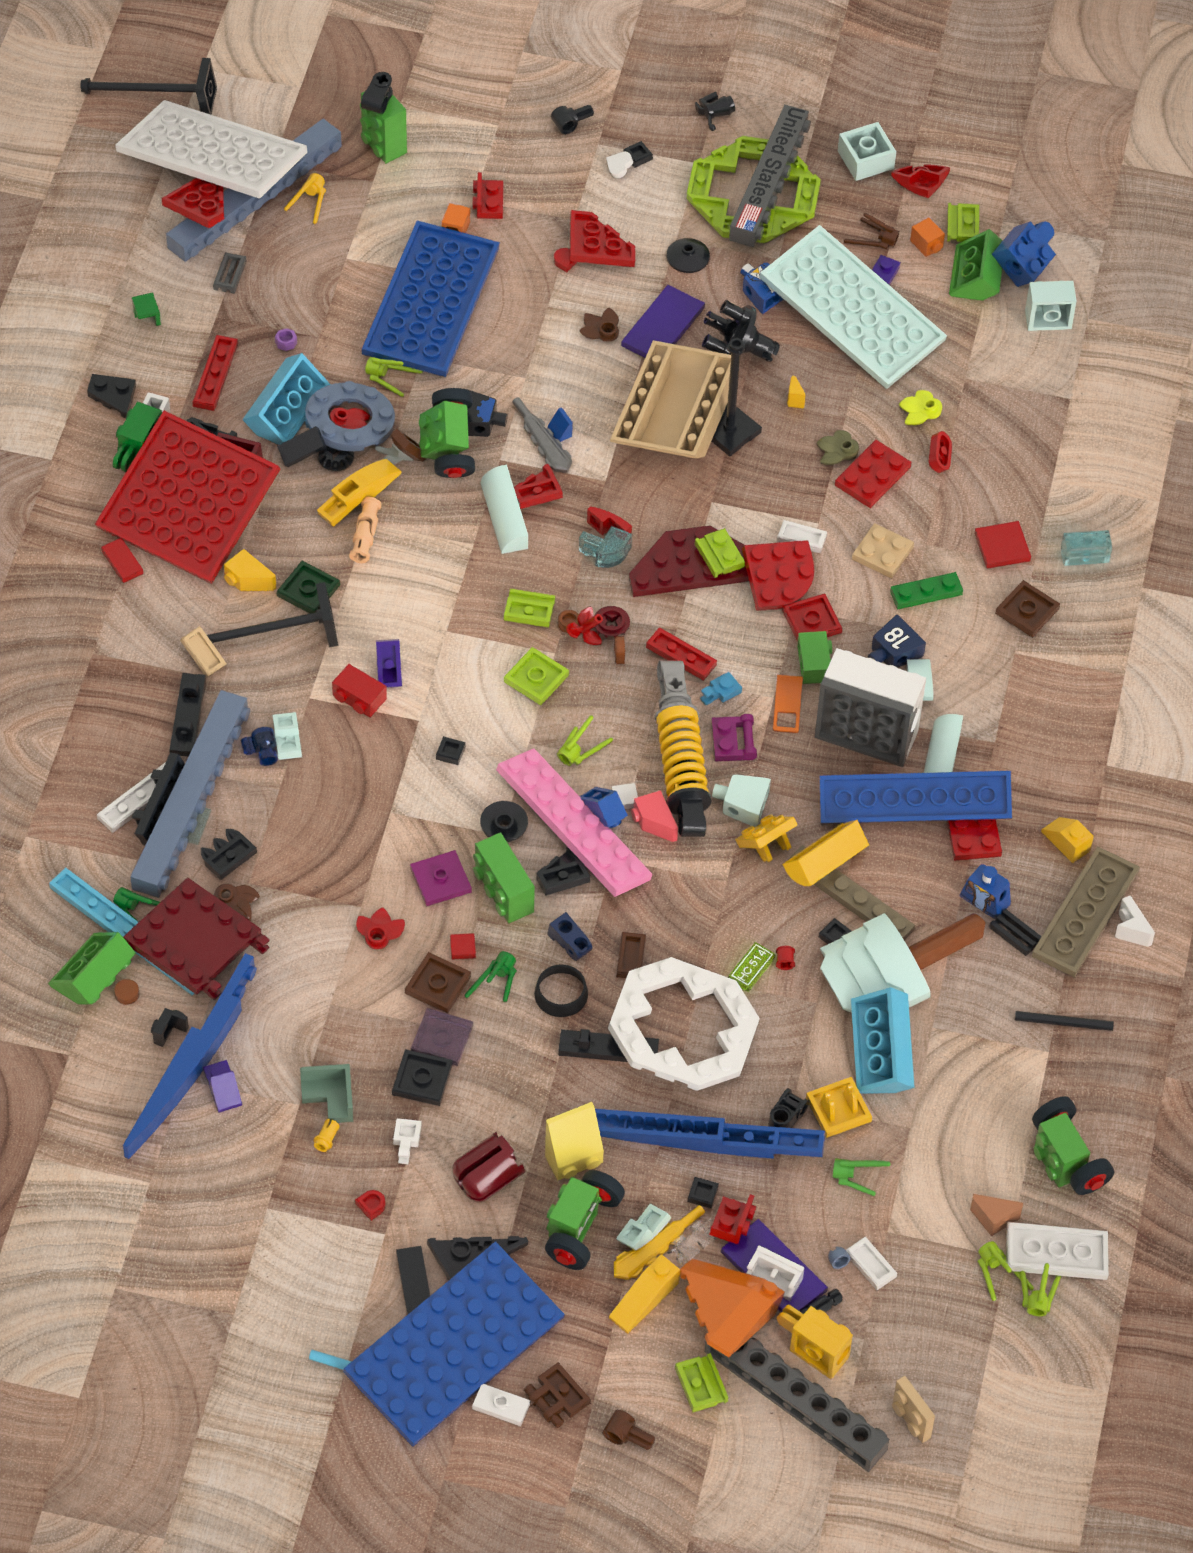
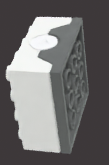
[814,648,926,767]

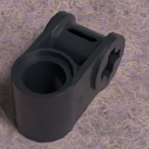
[361,72,393,114]
[768,1088,810,1128]

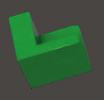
[132,292,161,326]

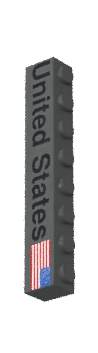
[729,104,811,247]

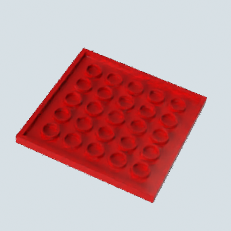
[95,410,281,584]

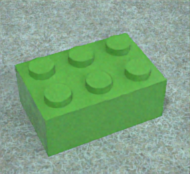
[360,91,407,164]
[473,832,535,924]

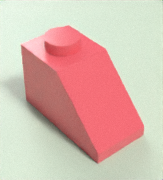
[631,790,678,842]

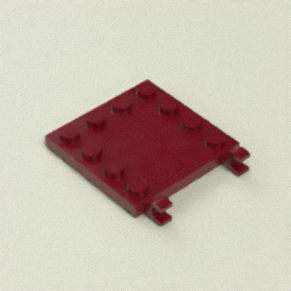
[123,877,270,1000]

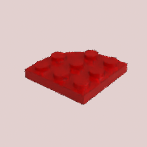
[742,540,814,611]

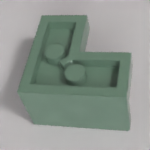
[300,1064,353,1124]

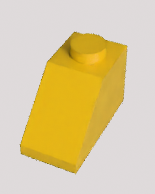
[224,549,276,591]
[1041,817,1094,863]

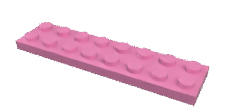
[496,748,652,897]

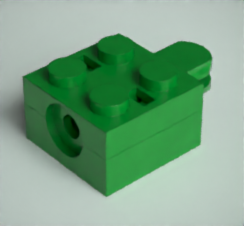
[113,401,162,472]

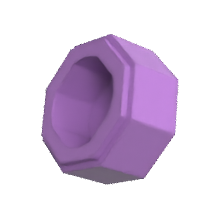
[275,328,297,351]

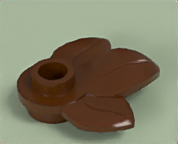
[580,308,619,342]
[214,884,260,921]

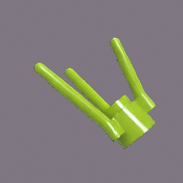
[365,357,423,397]
[557,715,613,766]
[978,1241,1034,1301]
[1020,1263,1061,1317]

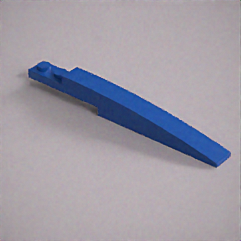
[123,953,257,1159]
[577,1107,826,1159]

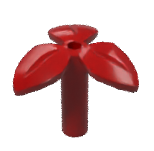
[566,606,603,645]

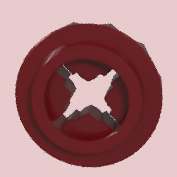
[594,606,630,638]

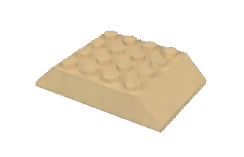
[610,340,731,459]

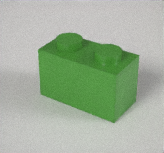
[797,631,832,684]

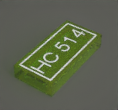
[728,942,776,992]

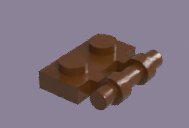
[524,1362,591,1428]

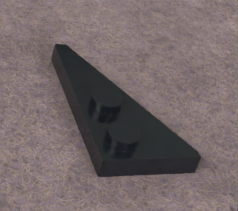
[427,1236,529,1280]

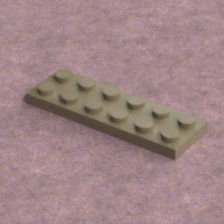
[1032,846,1140,978]

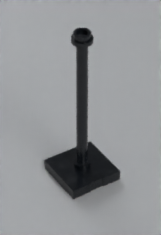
[80,58,217,115]
[711,338,762,456]
[207,582,338,647]

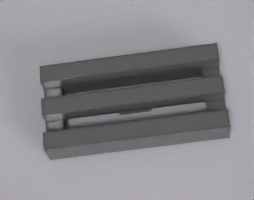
[213,252,247,294]

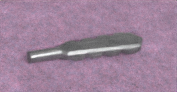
[512,397,572,473]

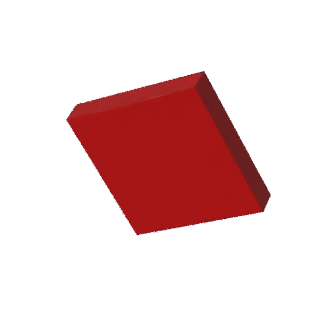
[974,521,1031,569]
[782,593,843,642]

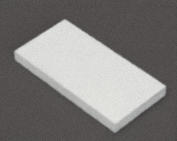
[1006,1222,1109,1280]

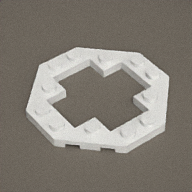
[608,957,760,1091]

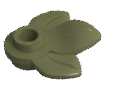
[817,430,859,465]

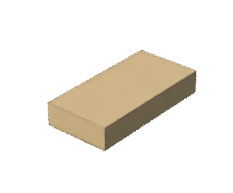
[180,626,227,678]

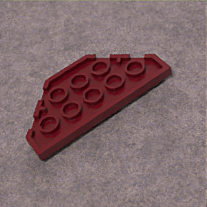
[629,525,749,597]

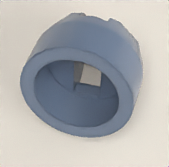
[828,1246,851,1269]

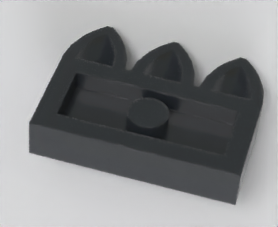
[201,829,257,880]

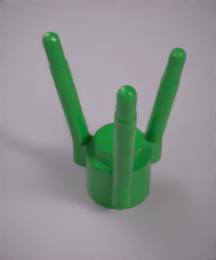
[113,887,160,922]
[464,951,517,1002]

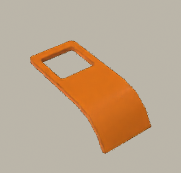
[773,675,803,733]

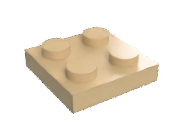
[852,523,914,579]
[892,1376,935,1443]

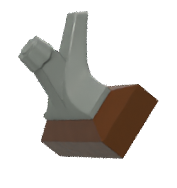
[375,429,427,465]

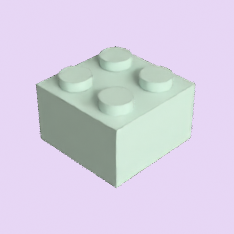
[838,122,896,181]
[1025,280,1077,331]

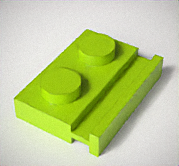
[947,203,979,242]
[695,528,745,578]
[504,589,555,628]
[675,1353,729,1412]

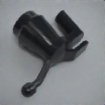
[695,91,735,131]

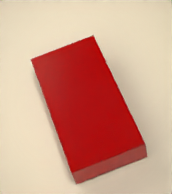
[101,538,143,583]

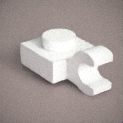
[393,1118,422,1164]

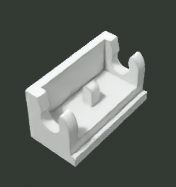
[746,1246,804,1301]

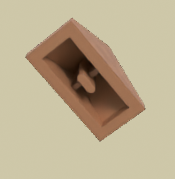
[970,1194,1023,1236]

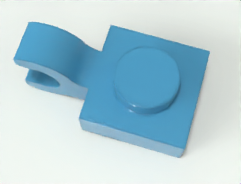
[700,672,742,705]

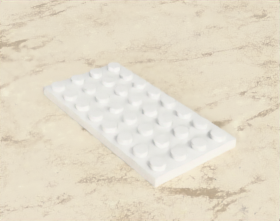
[116,100,307,198]

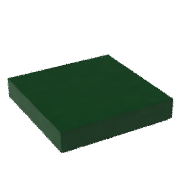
[276,561,341,613]

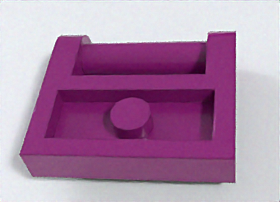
[711,714,757,762]

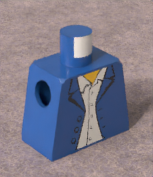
[740,263,784,314]

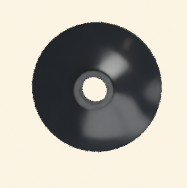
[666,238,710,273]
[480,801,528,842]

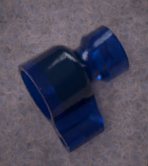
[241,727,278,766]

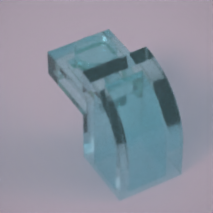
[579,526,632,568]

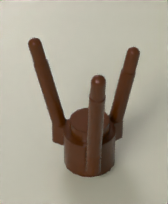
[844,213,900,250]

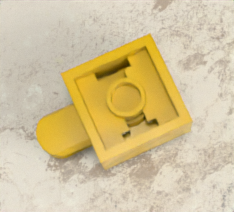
[776,1305,853,1379]

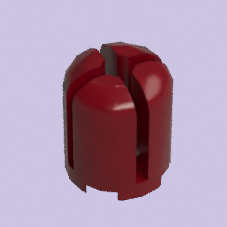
[452,1132,525,1203]

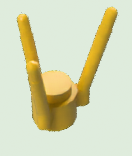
[284,173,326,224]

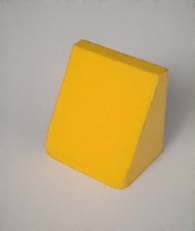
[787,376,805,409]

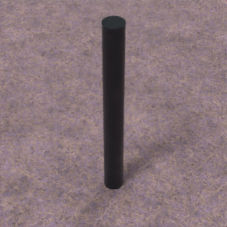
[1015,1011,1114,1031]

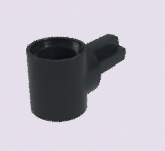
[551,105,594,135]

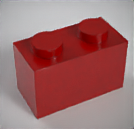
[332,664,387,718]

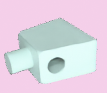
[712,775,771,827]

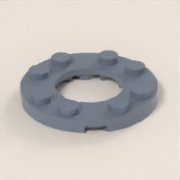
[305,381,395,452]

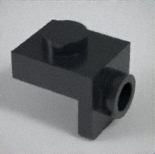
[151,1008,189,1047]

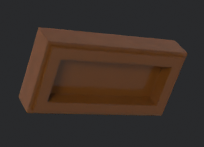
[616,932,646,978]

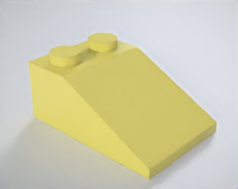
[545,1102,604,1181]

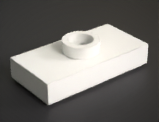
[472,1384,530,1426]

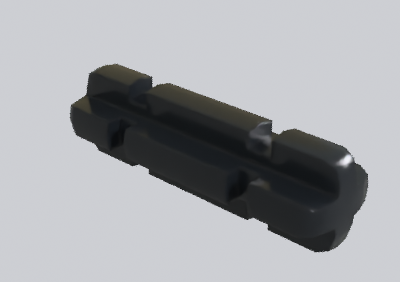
[800,1289,843,1314]

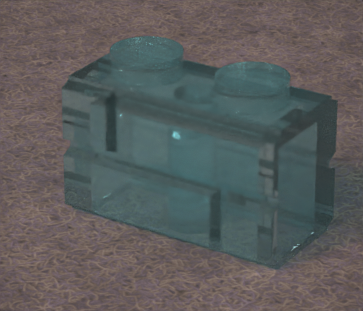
[1061,530,1112,566]

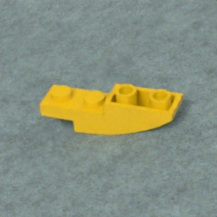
[317,459,402,527]

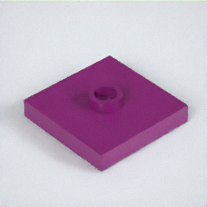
[410,850,472,907]

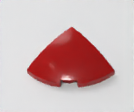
[891,164,950,198]

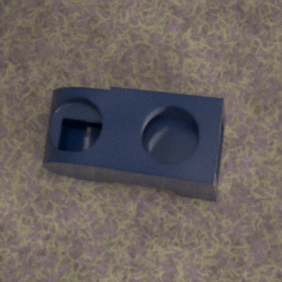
[547,912,593,961]

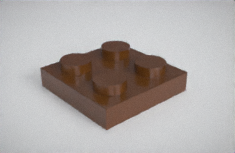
[995,580,1060,638]
[405,952,471,1014]

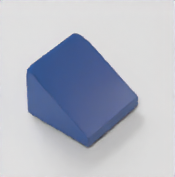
[548,408,573,442]

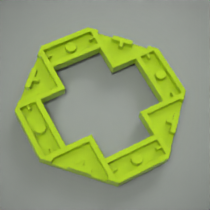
[686,136,821,243]

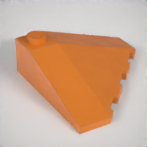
[680,1259,785,1358]

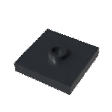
[392,1049,453,1106]

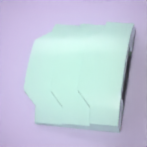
[820,913,930,1013]

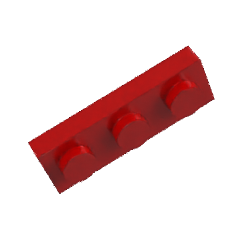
[646,627,717,681]

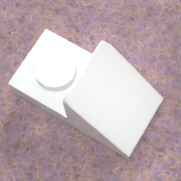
[1115,896,1155,947]

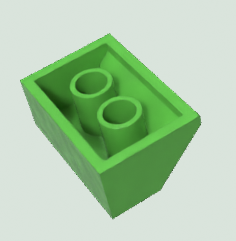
[949,229,1003,301]
[48,932,136,1004]

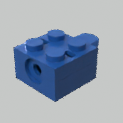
[992,221,1056,287]

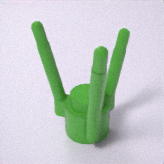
[833,1158,891,1196]

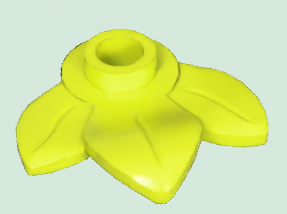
[899,390,943,425]

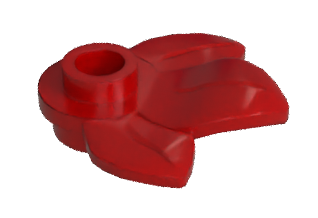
[329,407,370,429]
[356,907,405,949]

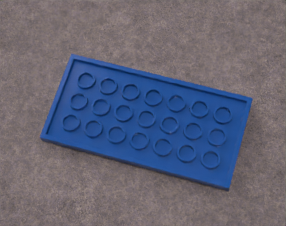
[362,220,500,377]
[343,1241,565,1447]

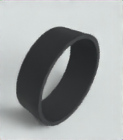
[534,964,588,1017]

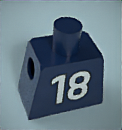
[868,614,926,668]

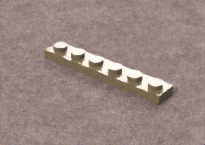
[787,845,915,941]

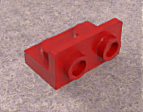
[473,172,503,219]
[709,1194,757,1244]

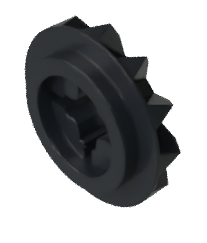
[318,446,354,471]

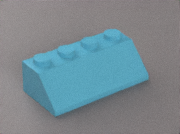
[242,353,331,445]
[851,987,915,1094]

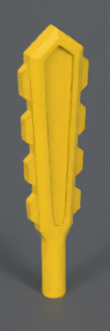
[613,1205,705,1280]

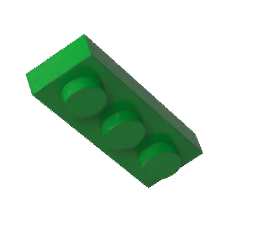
[890,572,963,610]

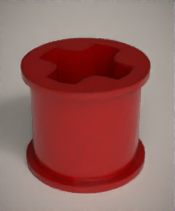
[776,945,795,970]

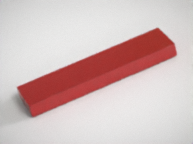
[192,335,238,411]

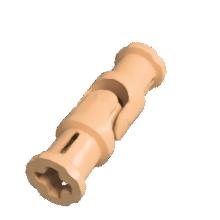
[349,497,381,564]

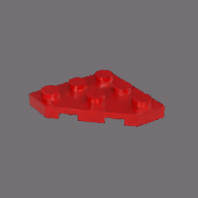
[162,178,224,228]
[569,210,636,267]

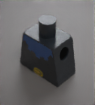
[466,389,508,437]

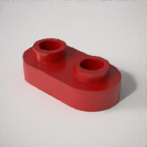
[928,431,952,473]

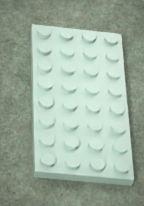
[759,225,947,389]

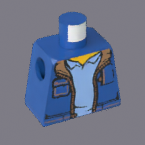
[960,864,1011,920]

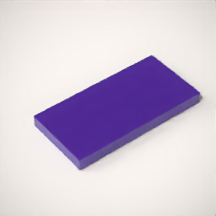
[621,285,705,358]
[721,1219,828,1312]

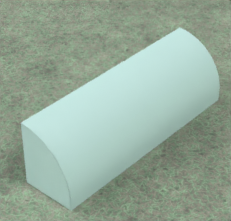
[480,465,528,554]
[923,714,963,773]

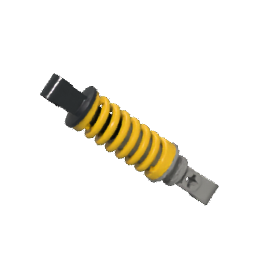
[655,660,712,837]

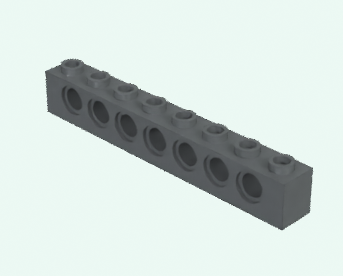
[704,1338,890,1472]

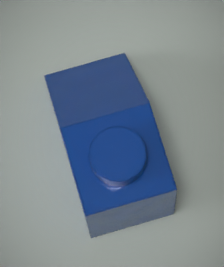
[580,787,628,828]

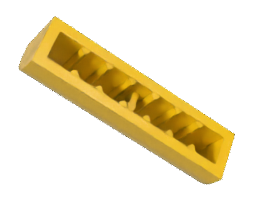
[782,820,869,886]

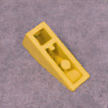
[609,1254,680,1334]

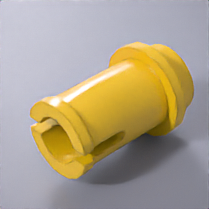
[313,1119,340,1152]

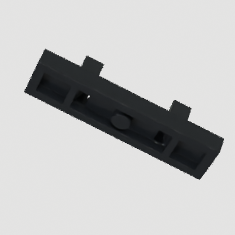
[169,673,206,757]
[132,752,185,846]
[558,1029,659,1062]

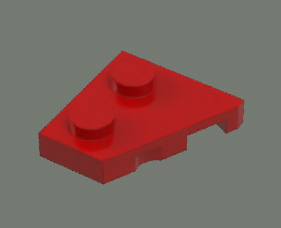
[514,464,563,509]

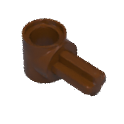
[602,1409,655,1450]

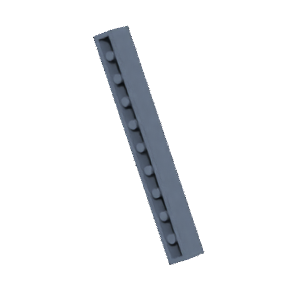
[166,119,342,262]
[130,690,250,898]

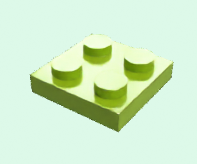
[504,647,569,705]

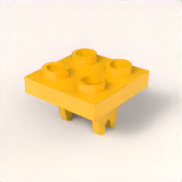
[735,814,798,862]
[806,1077,872,1138]

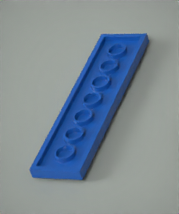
[820,771,1012,824]

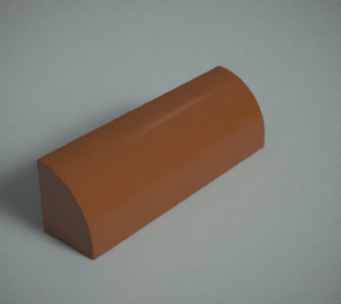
[908,913,986,970]

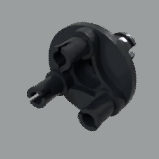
[702,300,780,362]

